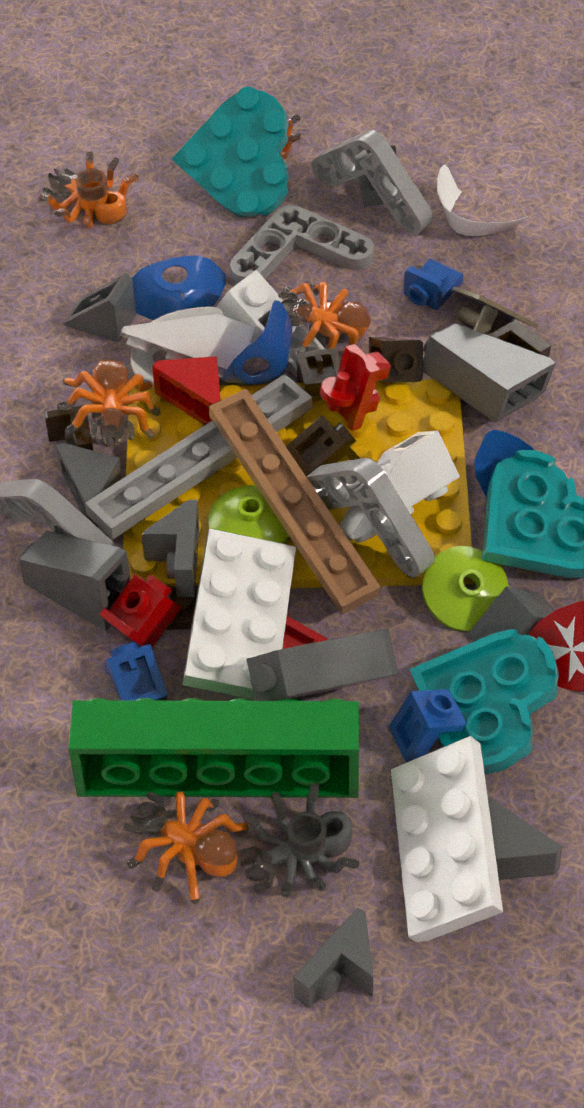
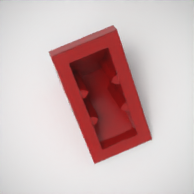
[152,356,221,425]

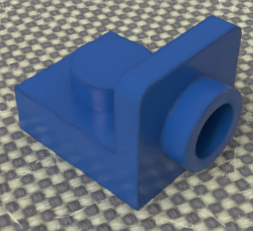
[404,258,463,310]
[104,642,168,701]
[388,689,466,763]

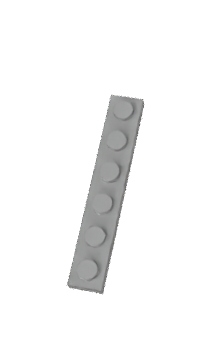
[85,374,312,539]

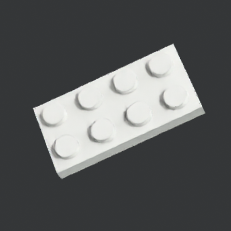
[182,529,296,700]
[391,736,503,942]

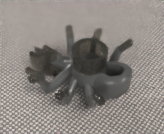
[237,782,360,897]

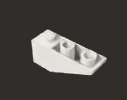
[216,270,325,376]
[120,313,255,379]
[339,431,460,543]

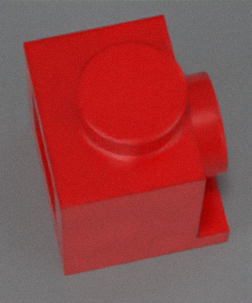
[99,574,181,649]

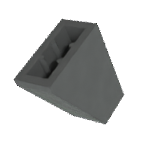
[423,323,556,423]
[19,531,130,631]
[246,629,398,701]

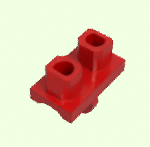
[320,344,391,431]

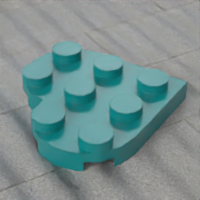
[172,86,289,217]
[482,450,584,578]
[410,629,559,774]

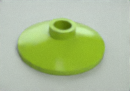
[208,485,290,544]
[422,546,509,631]

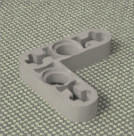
[311,130,433,235]
[230,206,374,284]
[306,458,435,578]
[0,479,128,559]

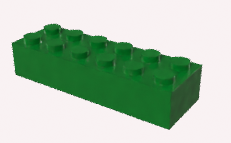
[68,698,359,798]

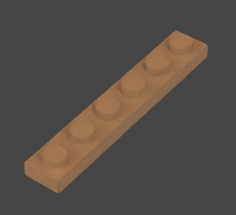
[209,389,381,615]

